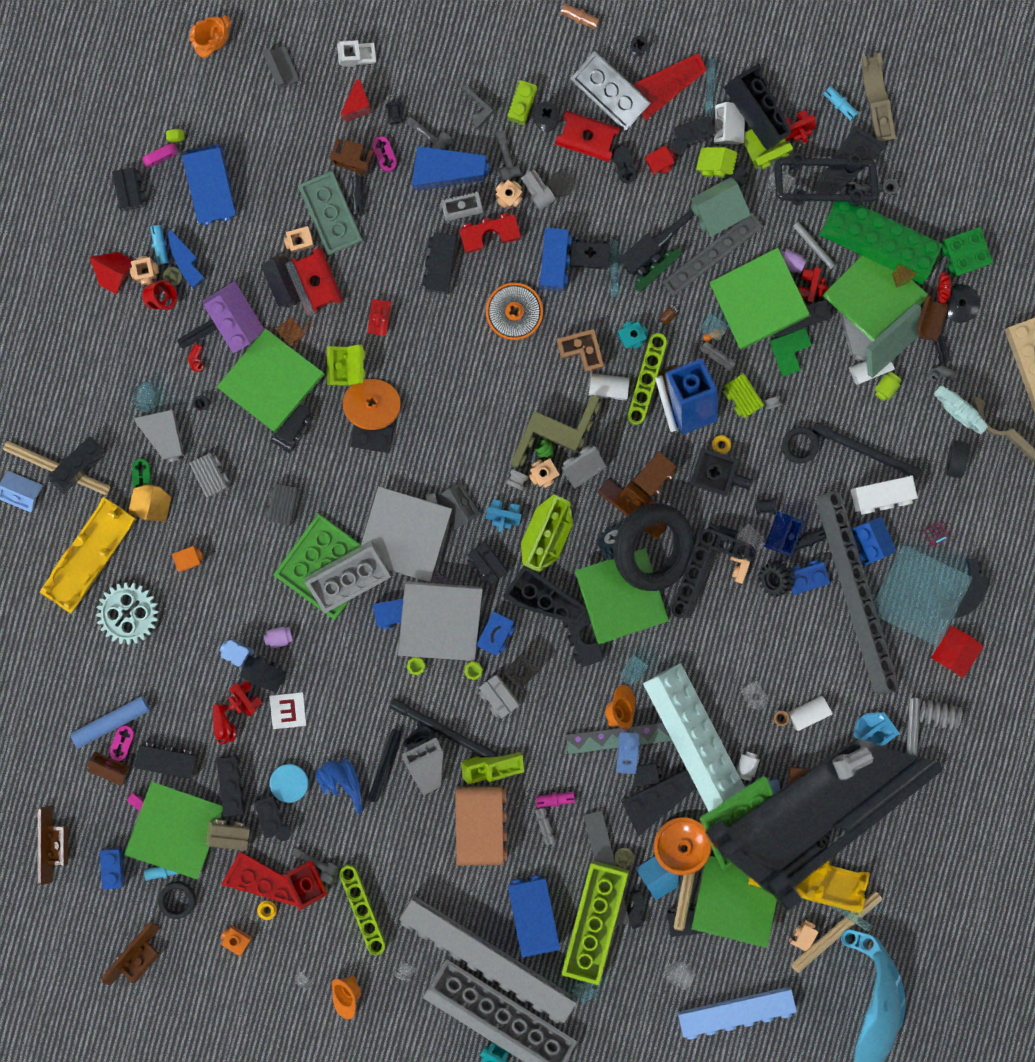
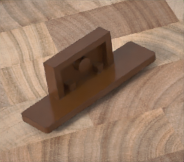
[598,479,667,540]
[37,806,68,885]
[100,922,161,985]

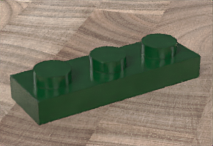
[634,248,683,293]

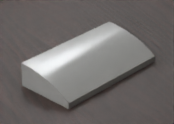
[305,541,391,614]

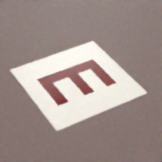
[270,692,306,729]

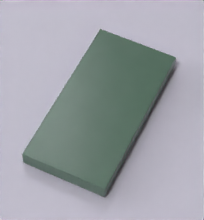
[298,170,363,256]
[866,303,921,378]

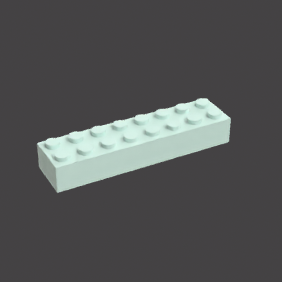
[643,663,745,811]

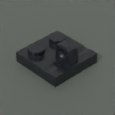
[351,420,395,454]

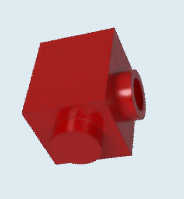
[645,145,676,176]

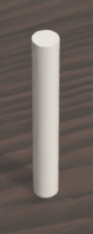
[655,376,678,432]

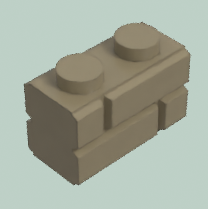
[205,819,250,851]

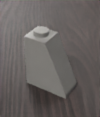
[839,311,872,361]
[135,410,184,462]
[402,738,443,795]

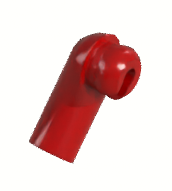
[187,344,204,372]

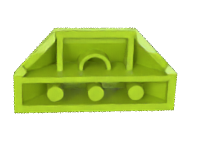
[521,494,573,572]

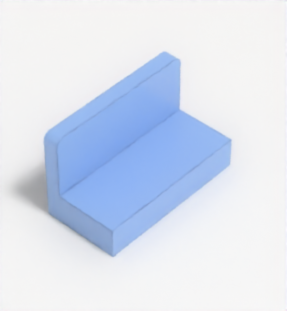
[0,471,43,512]

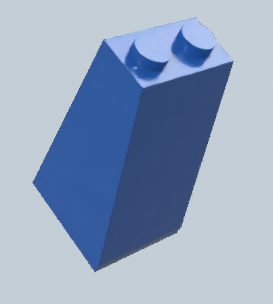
[182,143,236,225]
[412,146,490,191]
[666,358,718,435]
[508,874,560,958]

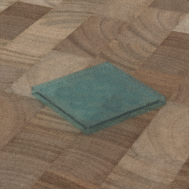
[874,544,973,647]

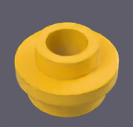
[712,435,731,454]
[257,900,277,920]

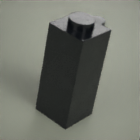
[261,255,303,308]

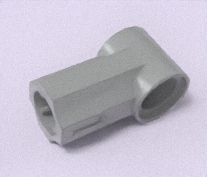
[521,170,556,210]
[833,747,873,779]

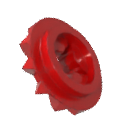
[937,272,951,303]

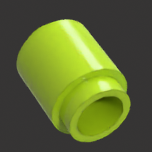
[874,372,902,401]

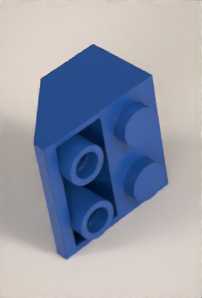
[851,516,897,566]

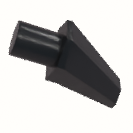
[707,523,739,537]

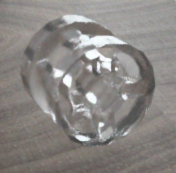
[393,960,417,983]

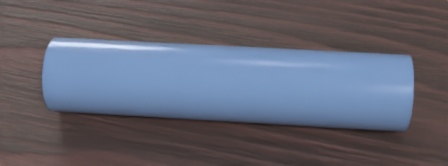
[70,696,150,749]

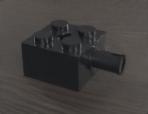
[689,448,752,497]

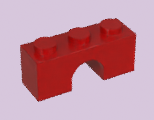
[459,213,521,254]

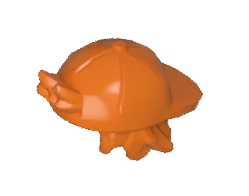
[189,15,232,58]

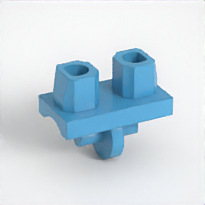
[485,499,522,533]

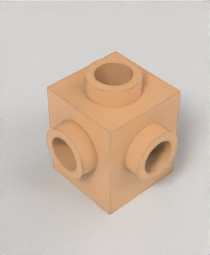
[495,180,523,209]
[130,256,159,285]
[529,458,560,488]

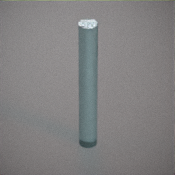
[705,59,716,118]
[610,240,618,298]
[285,261,315,317]
[828,905,872,932]

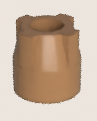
[773,710,790,726]

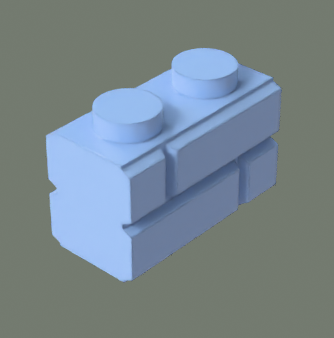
[220,640,254,667]

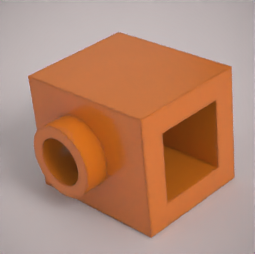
[172,546,204,572]
[220,926,252,956]

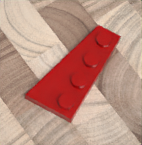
[633,53,707,121]
[221,851,297,907]

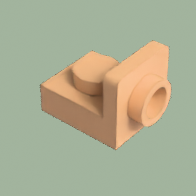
[729,555,750,584]

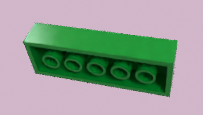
[819,202,943,285]

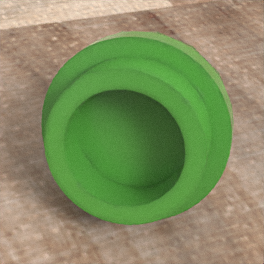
[535,439,554,458]

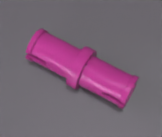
[536,791,575,808]

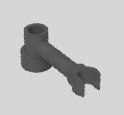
[405,116,454,150]
[496,130,521,183]
[847,179,898,195]
[291,847,339,885]

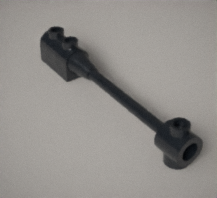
[618,161,748,277]

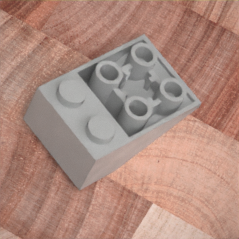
[562,446,606,489]

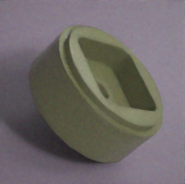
[163,267,183,287]
[614,847,634,867]

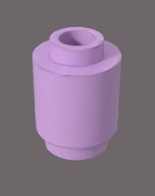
[781,249,806,274]
[263,626,293,649]

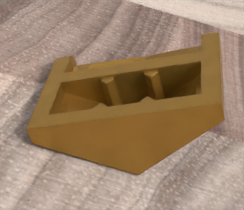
[128,484,172,521]

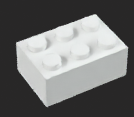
[851,476,917,514]

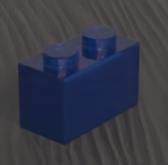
[764,511,805,557]

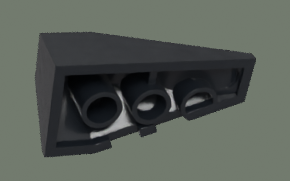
[503,566,587,625]

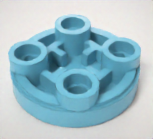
[270,763,309,803]

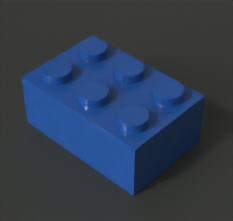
[540,227,572,292]

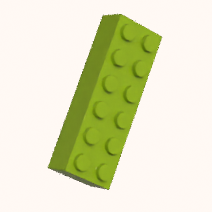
[562,860,629,985]

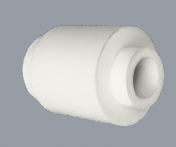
[736,751,760,781]

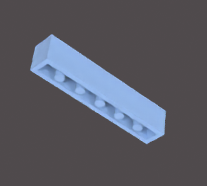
[677,987,796,1039]

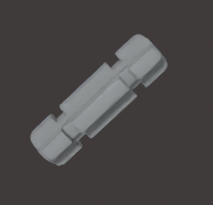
[701,342,735,370]
[535,807,555,845]

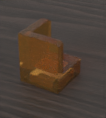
[275,318,306,347]

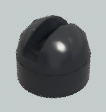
[193,395,210,411]

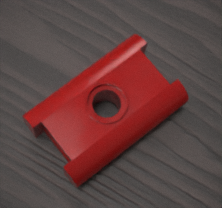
[555,111,620,162]
[288,248,344,315]

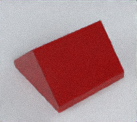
[340,79,372,122]
[931,626,984,679]
[283,860,328,911]

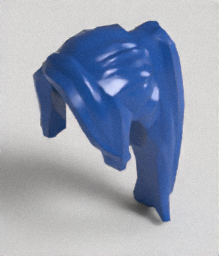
[316,758,362,814]

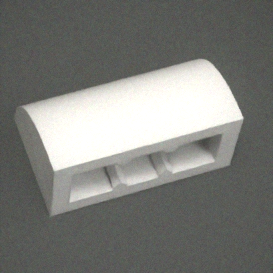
[714,102,745,144]
[849,360,895,385]
[589,373,629,401]
[787,696,832,731]

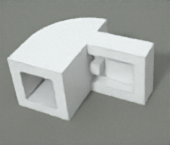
[337,40,376,67]

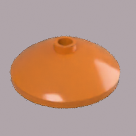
[654,817,712,875]

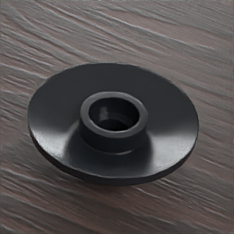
[943,285,980,323]

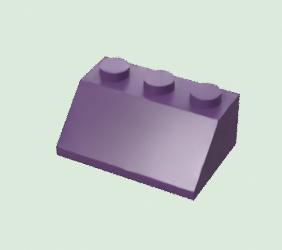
[202,281,265,354]

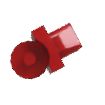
[785,110,816,144]
[798,267,830,304]
[367,299,391,336]
[228,680,262,717]

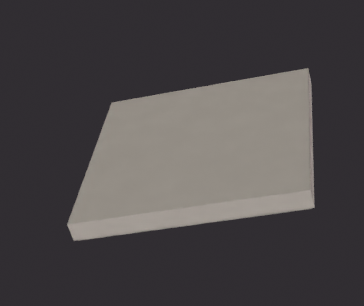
[360,486,452,582]
[398,581,482,661]

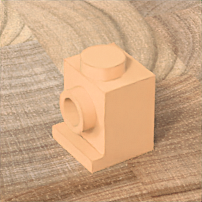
[284,226,314,253]
[789,920,818,951]

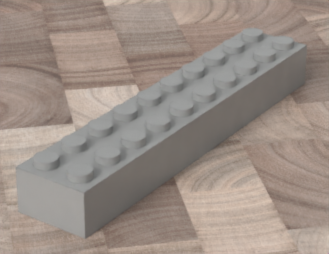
[399,895,576,1023]

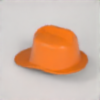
[605,685,636,729]
[332,976,361,1020]

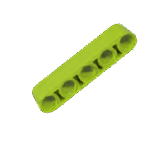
[627,333,667,425]
[339,864,386,955]

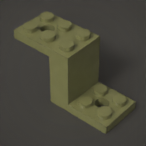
[510,395,601,469]

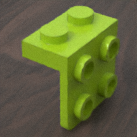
[744,129,793,170]
[327,345,365,386]

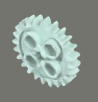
[934,386,988,434]
[96,582,159,645]

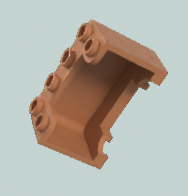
[456,785,507,866]

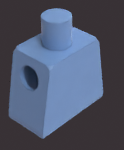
[616,732,639,774]

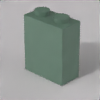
[691,177,751,237]

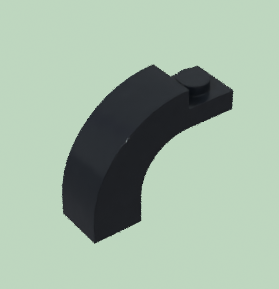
[940,558,988,620]

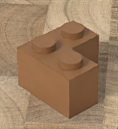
[556,329,604,373]

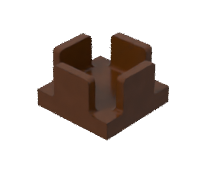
[329,138,374,176]

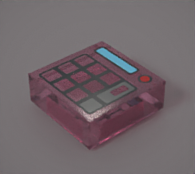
[922,522,949,547]

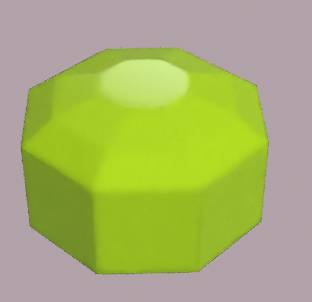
[166,129,185,143]
[407,657,426,676]
[464,661,483,680]

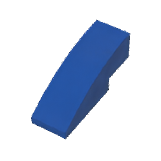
[168,230,206,290]

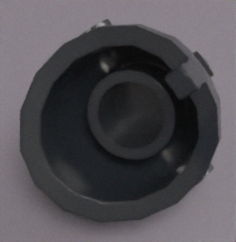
[403,722,438,751]

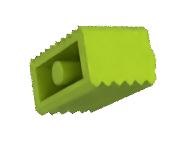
[507,80,537,126]
[696,147,738,178]
[723,373,764,418]

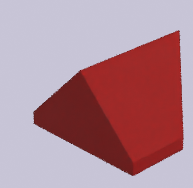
[89,252,134,295]

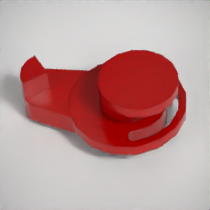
[213,704,236,744]

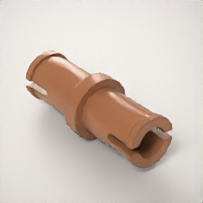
[560,3,600,30]

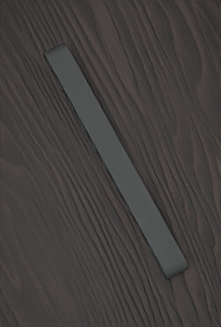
[816,491,898,695]

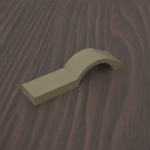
[861,53,896,141]
[972,396,1035,462]

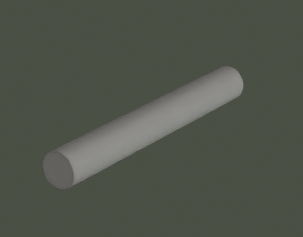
[793,221,836,269]

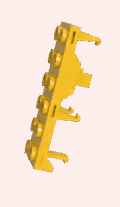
[40,497,137,614]
[748,861,870,913]

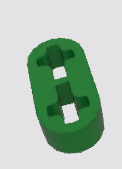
[132,459,151,489]

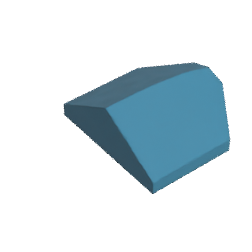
[853,712,900,746]
[636,856,679,901]

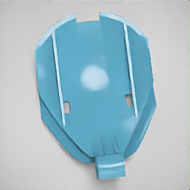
[841,930,905,1062]

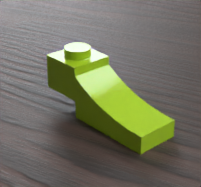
[461,752,524,784]

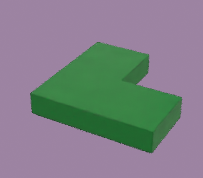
[769,328,812,377]

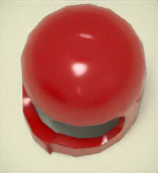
[142,280,178,310]

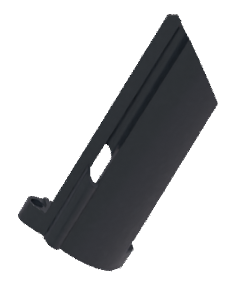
[705,738,942,912]

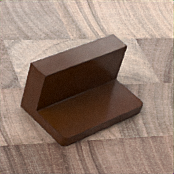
[916,295,949,342]
[87,751,130,786]

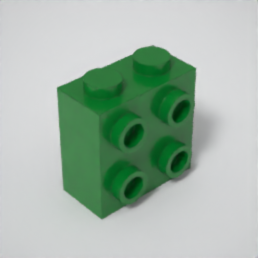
[941,227,993,278]

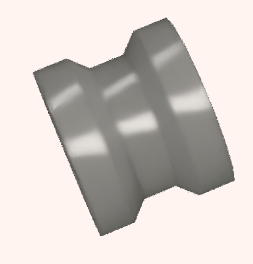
[506,470,529,491]

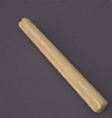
[3,441,111,495]
[791,892,882,973]

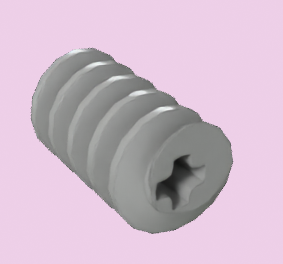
[919,700,963,730]

